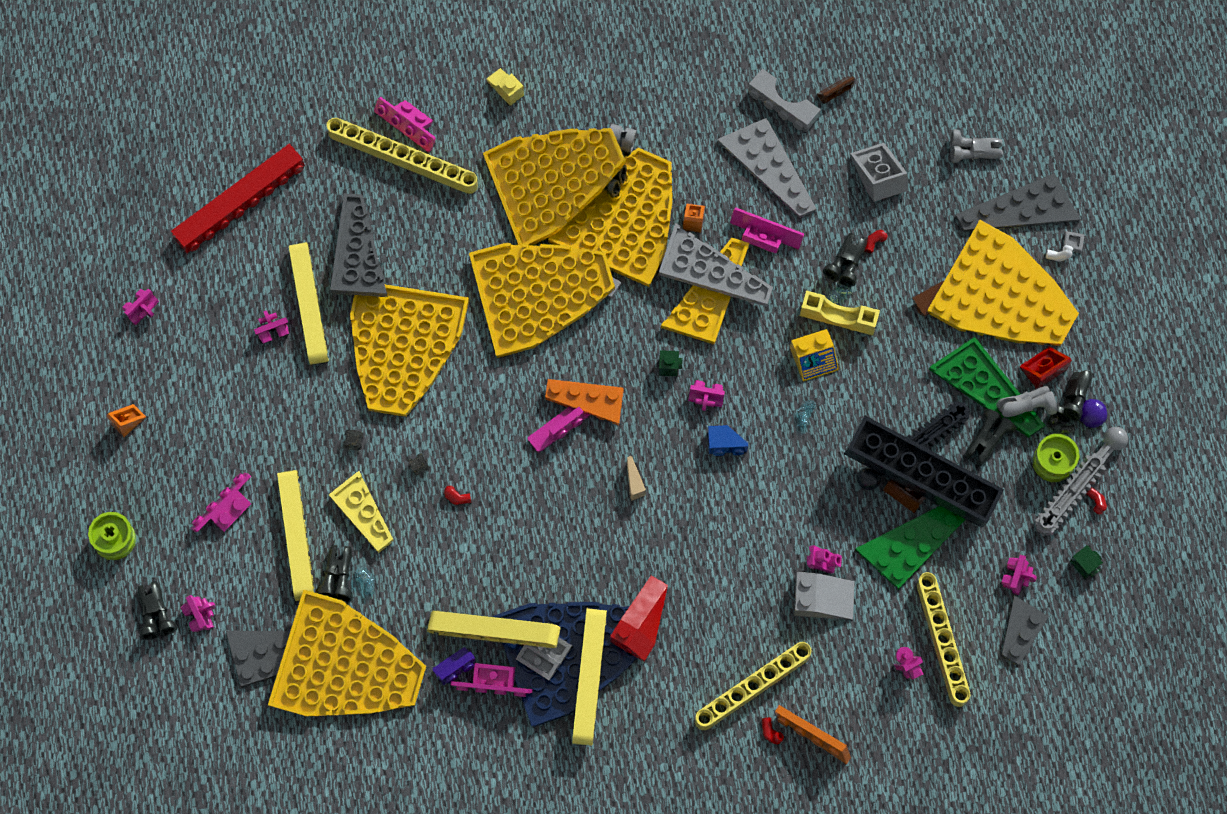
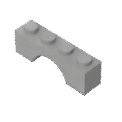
[748,69,821,132]

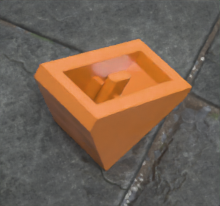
[683,204,705,232]
[107,404,146,437]

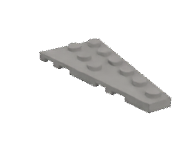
[717,118,816,218]
[659,223,773,307]

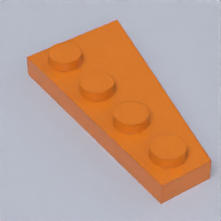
[545,379,624,426]
[775,705,851,765]

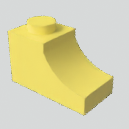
[487,68,524,106]

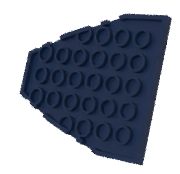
[493,602,637,728]

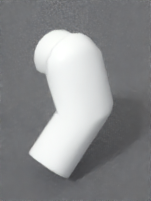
[1045,245,1073,262]

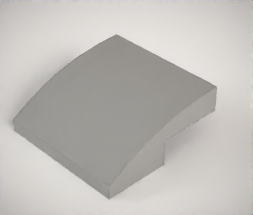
[516,638,572,680]

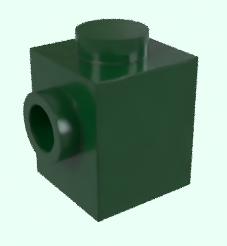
[659,350,683,377]
[1069,545,1103,579]

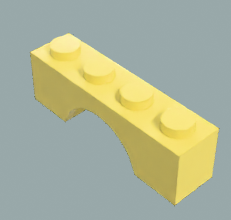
[800,291,880,336]

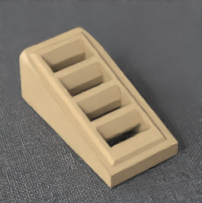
[627,456,646,501]

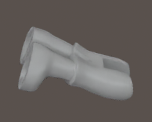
[950,129,1003,163]
[996,386,1057,417]

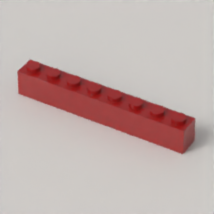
[171,143,305,253]

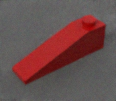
[610,575,668,662]

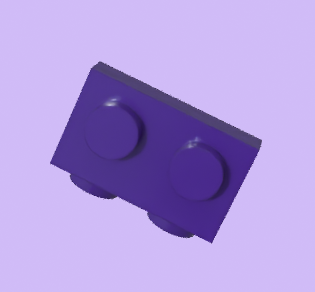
[433,647,476,685]

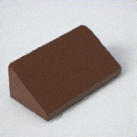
[817,76,855,104]
[912,280,944,316]
[883,480,926,513]

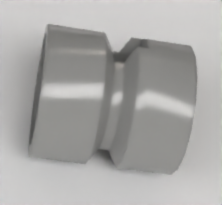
[610,124,637,153]

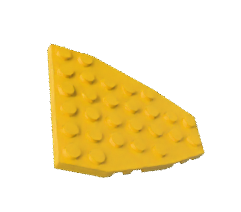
[483,128,626,246]
[548,148,673,287]
[927,220,1079,346]
[469,243,615,358]
[350,284,469,417]
[268,589,426,717]

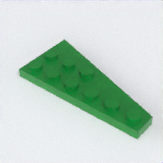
[928,337,1045,438]
[855,506,966,590]

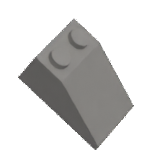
[850,143,908,202]
[794,572,854,620]

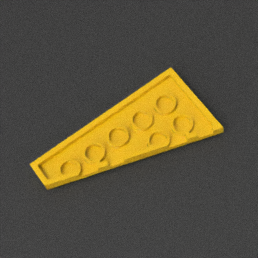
[661,238,749,345]

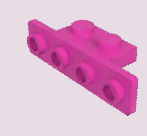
[374,97,436,152]
[730,208,804,253]
[527,407,591,453]
[190,473,251,532]
[450,663,532,697]

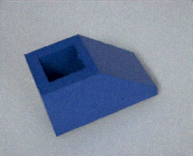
[708,425,748,456]

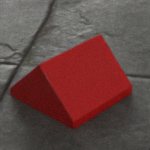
[1019,347,1072,389]

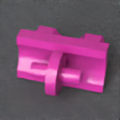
[122,289,159,325]
[254,310,289,344]
[688,380,725,411]
[807,545,842,574]
[1002,555,1037,595]
[181,595,216,632]
[894,647,923,679]

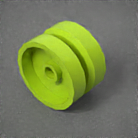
[1032,434,1080,482]
[88,512,136,560]

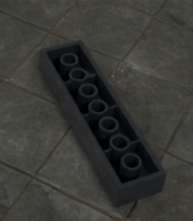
[844,415,1004,528]

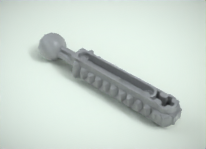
[1035,427,1128,536]

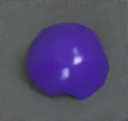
[1080,399,1107,428]

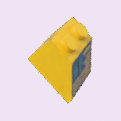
[790,329,839,382]

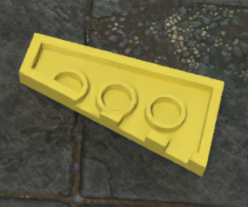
[329,471,394,553]

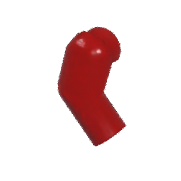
[864,230,888,253]
[444,486,471,505]
[1086,487,1107,515]
[762,718,784,745]

